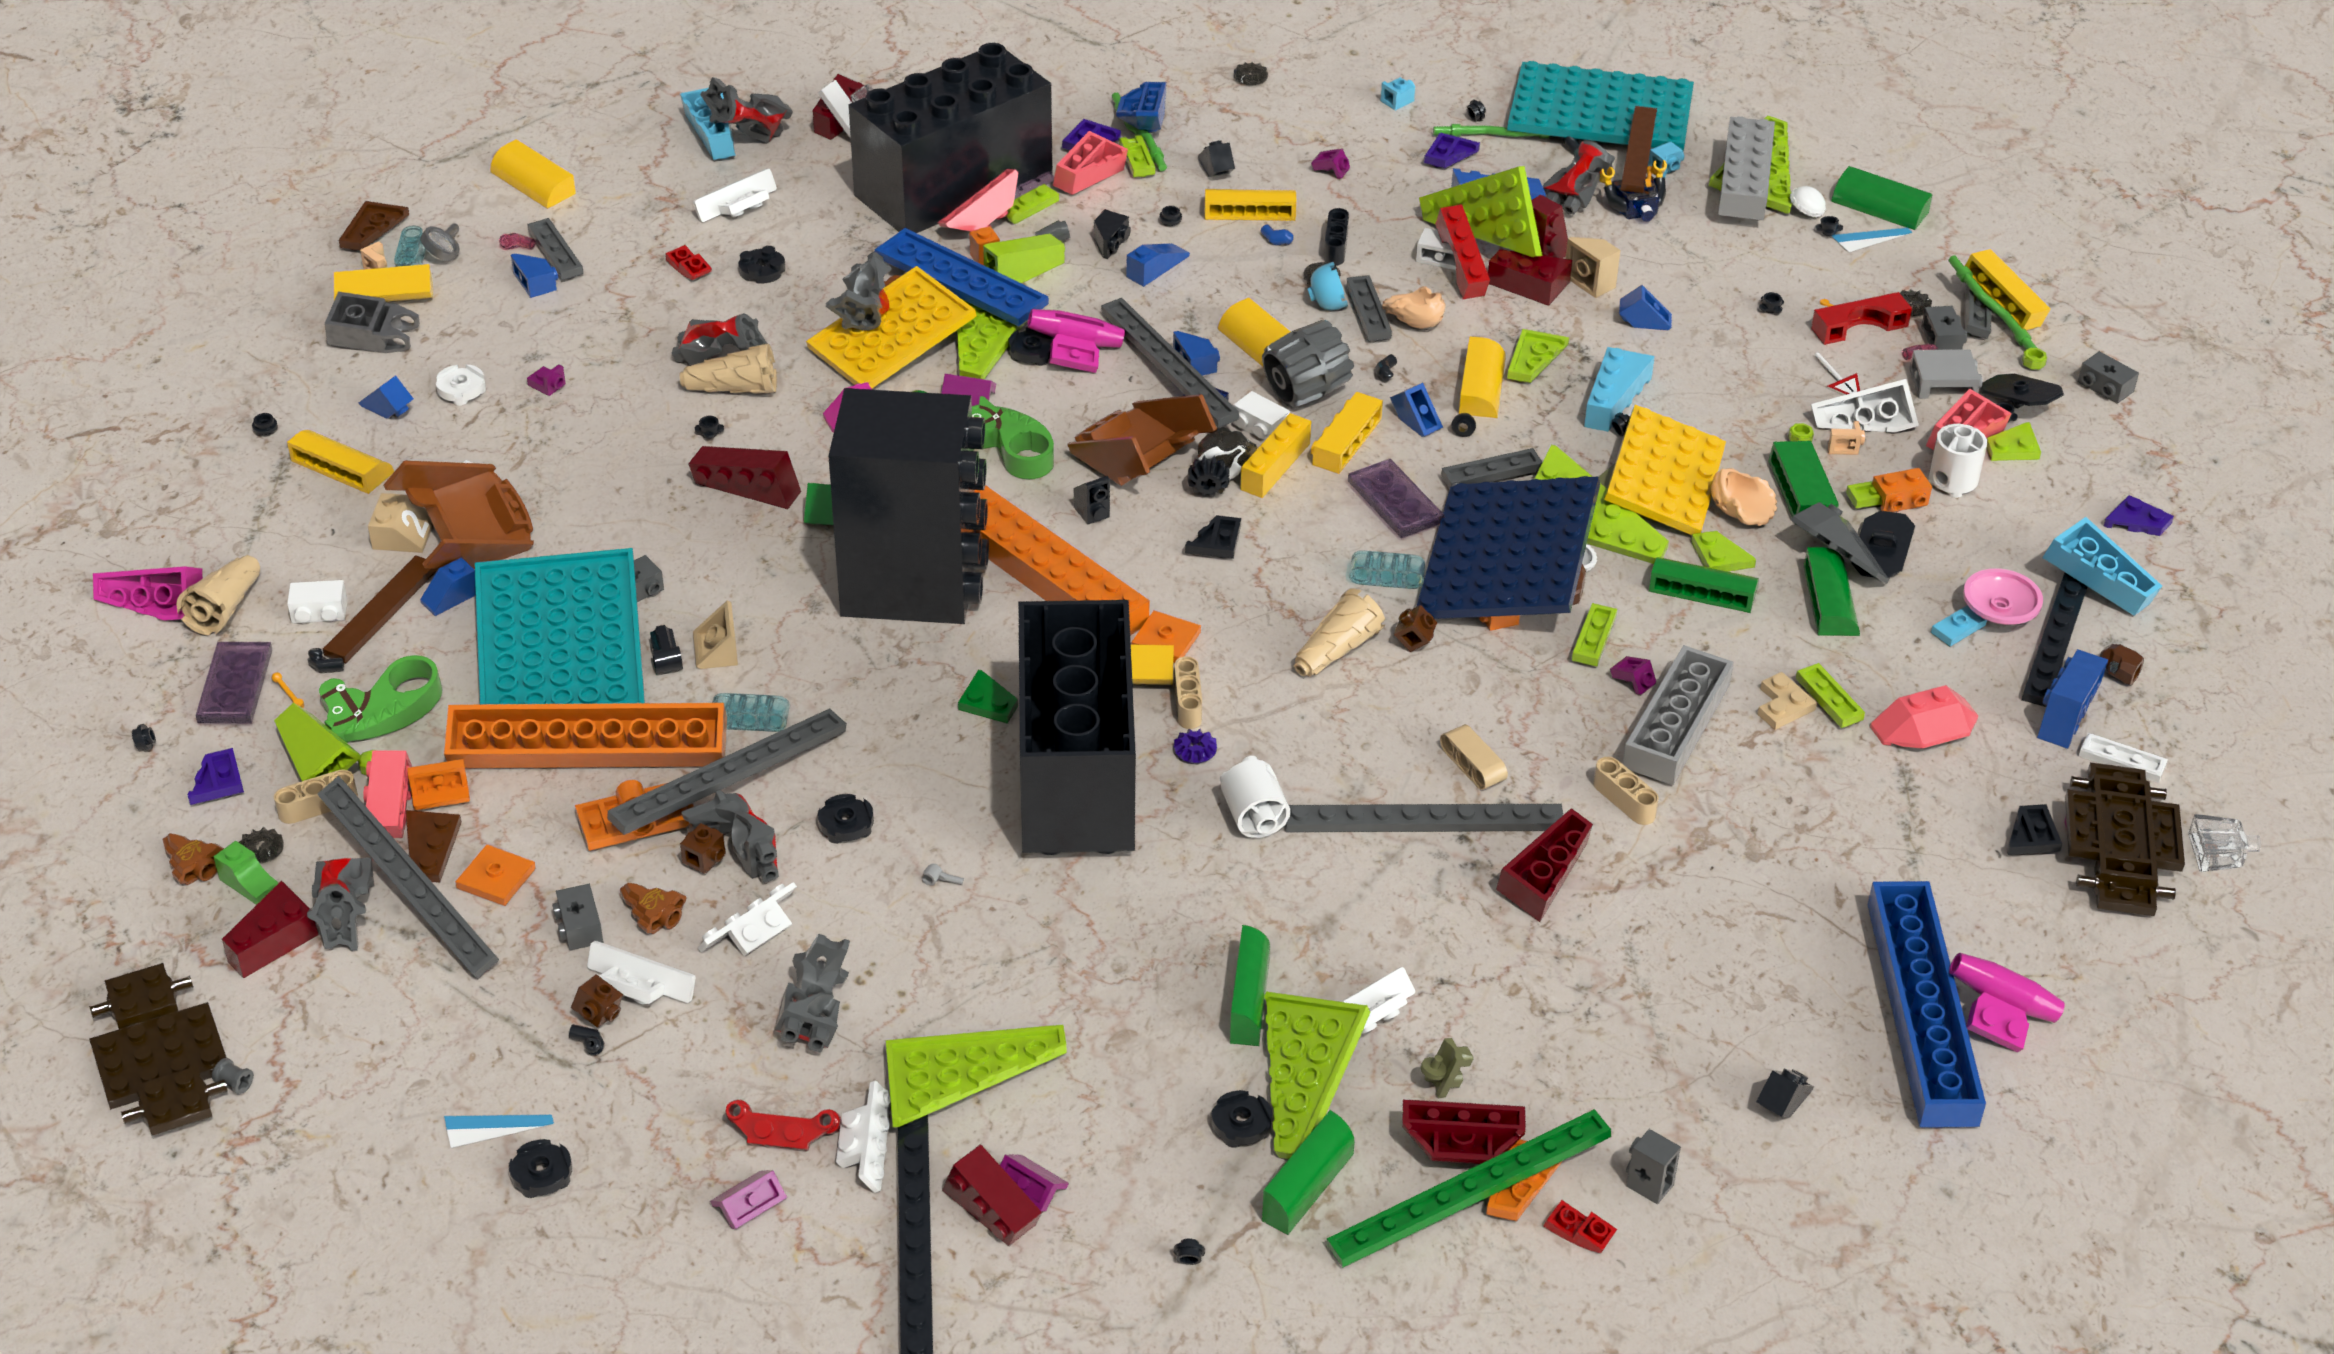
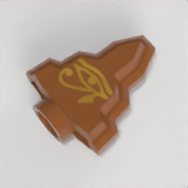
[163,833,224,885]
[620,883,687,935]

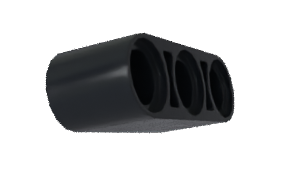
[1324,208,1349,266]

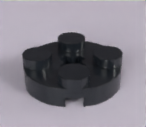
[738,245,786,284]
[1009,327,1054,366]
[818,794,874,844]
[1211,1090,1272,1148]
[509,1139,572,1198]

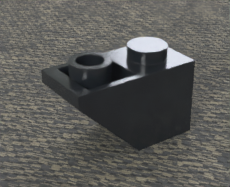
[1198,140,1235,177]
[1094,209,1131,259]
[1073,476,1110,525]
[1756,1068,1814,1118]

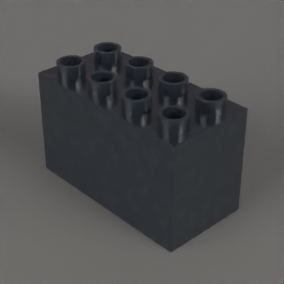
[848,42,1053,233]
[828,388,989,624]
[1018,600,1136,855]

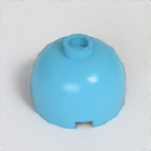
[1307,262,1348,310]

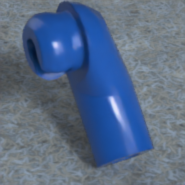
[1261,224,1294,245]

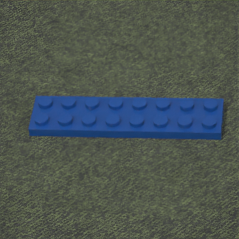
[874,228,1049,327]

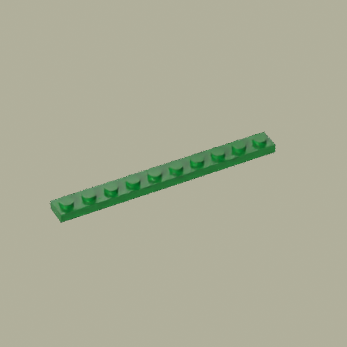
[1327,1109,1611,1267]

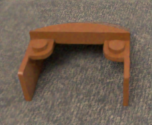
[1067,394,1217,486]
[383,460,534,569]

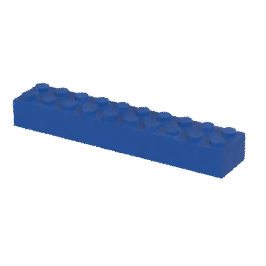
[1867,881,1986,1127]

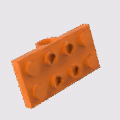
[575,780,694,851]

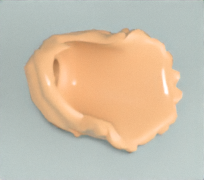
[1382,286,1446,329]
[1711,468,1777,526]

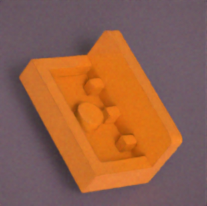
[1872,468,1932,512]
[407,759,470,810]

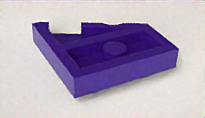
[1062,119,1121,150]
[1424,133,1480,168]
[2104,495,2174,536]
[187,748,244,805]

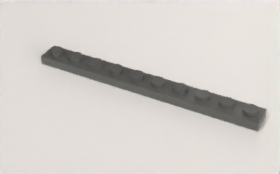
[1101,297,1239,428]
[607,708,847,835]
[317,776,500,979]
[1286,804,1563,833]

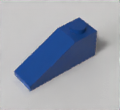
[1126,243,1190,287]

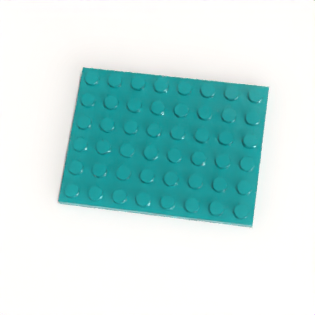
[1507,61,1694,151]
[475,548,645,704]

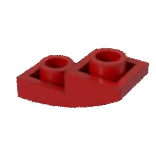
[666,245,712,280]
[1543,1200,1617,1253]

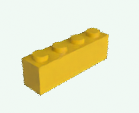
[1965,249,2051,330]
[1311,391,1383,474]
[1241,413,1311,498]

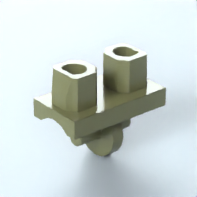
[1420,1038,1474,1098]

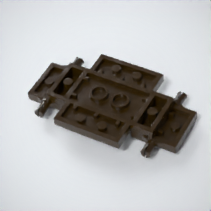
[2065,762,2185,916]
[89,963,228,1136]

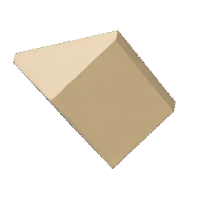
[693,600,738,669]

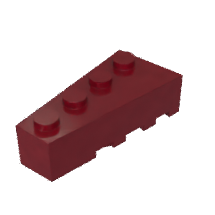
[688,446,802,509]
[1496,808,1593,922]

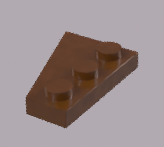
[338,201,410,251]
[406,810,462,883]

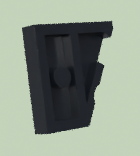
[1185,515,1242,559]
[2007,804,2062,855]

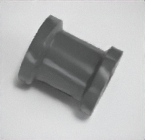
[212,1058,254,1095]

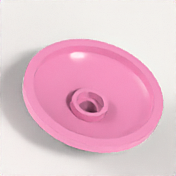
[1963,569,2043,625]

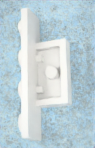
[693,169,777,222]
[698,882,797,957]
[587,941,696,1004]
[1341,967,1415,1034]
[836,1080,891,1193]

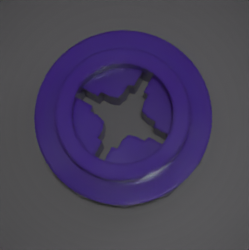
[1174,729,1217,763]

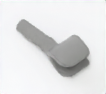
[922,863,964,886]

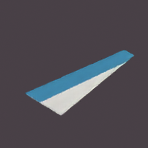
[1832,228,1913,252]
[444,1115,554,1148]

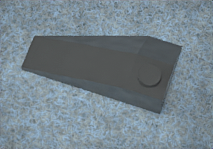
[1791,502,1889,584]

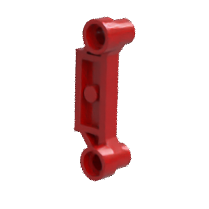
[726,1100,841,1150]

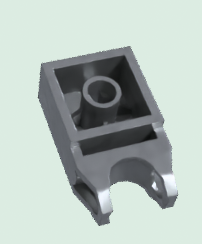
[324,291,420,353]

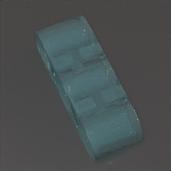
[394,225,426,267]
[1349,550,1426,589]
[712,693,790,732]

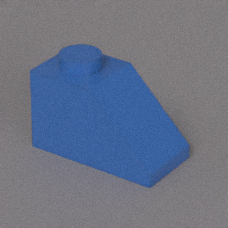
[511,253,558,298]
[1619,285,1672,331]
[1173,331,1220,376]
[358,375,414,419]
[1390,383,1443,437]
[420,558,476,616]

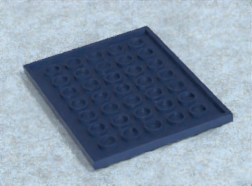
[1416,476,1600,619]

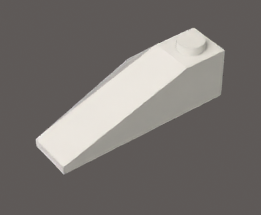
[1811,379,1919,433]

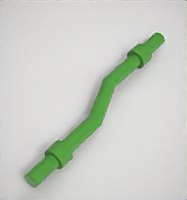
[1112,92,1167,171]
[1433,124,1551,138]
[1948,255,2037,350]

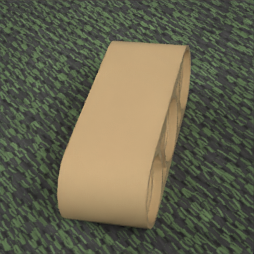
[1174,656,1202,729]
[1440,724,1508,790]
[1593,757,1659,825]
[274,770,358,824]

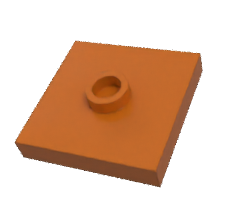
[1131,610,1201,663]
[455,844,536,906]

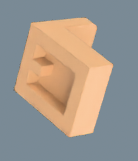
[360,241,387,269]
[1828,421,1865,455]

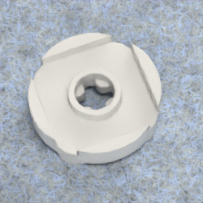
[436,364,486,406]

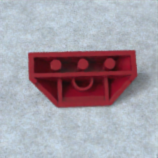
[1402,1099,1526,1164]

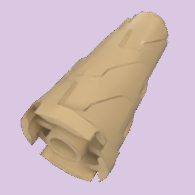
[680,344,777,394]
[176,555,260,635]
[1294,588,1385,677]

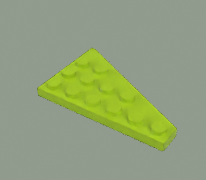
[1709,115,1792,214]
[1419,166,1542,257]
[957,299,1026,379]
[1535,444,1669,564]
[1264,991,1371,1159]
[885,1025,1067,1127]

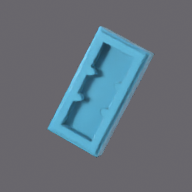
[1931,605,1987,647]

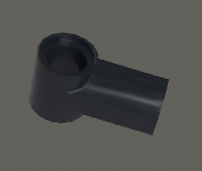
[650,625,683,674]

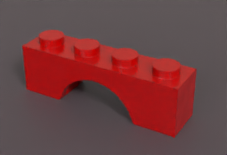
[1435,204,1490,300]
[1811,292,1912,345]

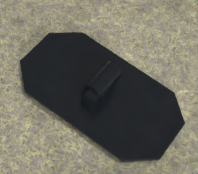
[1980,373,2064,409]
[1851,511,1915,578]

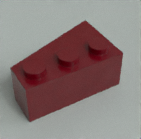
[812,74,872,140]
[1531,194,1568,258]
[1488,249,1573,306]
[222,880,319,979]
[942,1144,1042,1246]

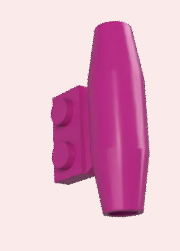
[1027,309,1125,373]
[1949,953,2065,1053]

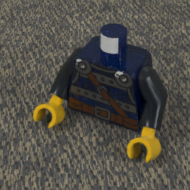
[1599,160,1667,222]

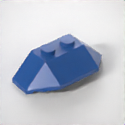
[1116,82,1166,132]

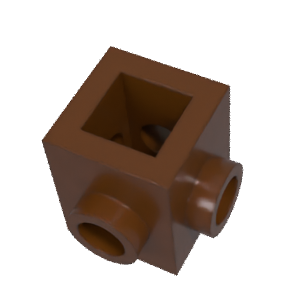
[1394,605,1437,652]
[680,823,726,874]
[570,974,624,1028]

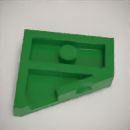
[958,669,1018,724]

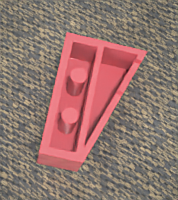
[1053,131,1128,195]
[1926,389,2012,450]
[363,751,412,838]

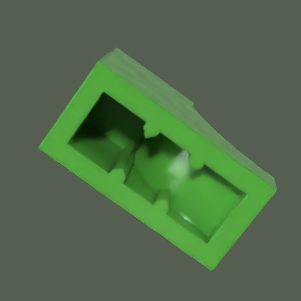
[214,840,278,905]

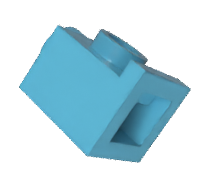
[1380,77,1415,110]
[1648,142,1684,178]

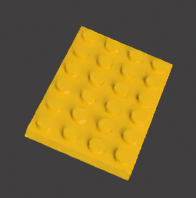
[806,266,977,389]
[1604,405,1726,535]

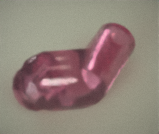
[499,233,535,250]
[1902,344,1939,360]

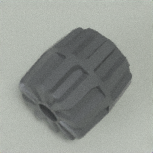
[1262,320,1354,407]

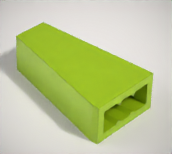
[983,234,1065,283]
[274,702,361,781]

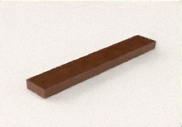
[1621,106,1657,193]
[323,555,438,664]

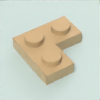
[1757,672,1817,730]

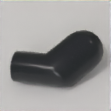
[1563,136,1580,155]
[1375,354,1397,382]
[307,648,344,672]
[569,1024,605,1055]

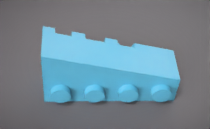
[680,88,736,160]
[1584,347,1655,432]
[2042,517,2162,616]

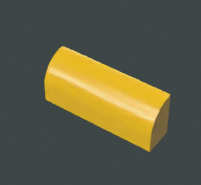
[490,139,576,209]
[1205,189,1296,221]
[334,264,433,302]
[1218,297,1291,367]
[1459,336,1506,418]
[287,429,394,494]
[1131,645,1174,685]

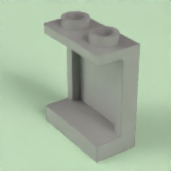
[1910,349,1982,399]

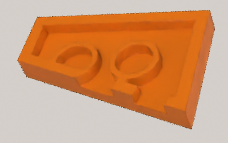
[1486,1140,1563,1221]

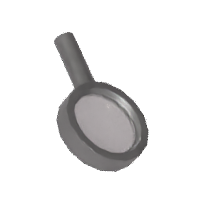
[420,223,460,261]

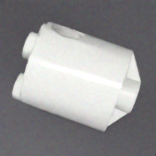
[1928,424,1987,498]
[1220,756,1290,838]

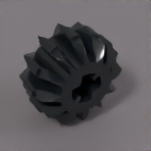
[1188,455,1230,497]

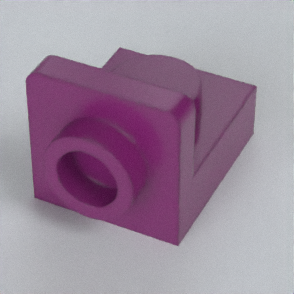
[1311,148,1350,179]
[527,364,566,396]
[1610,656,1656,695]

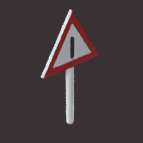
[1815,352,1860,395]

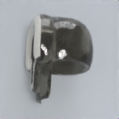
[1197,427,1257,480]

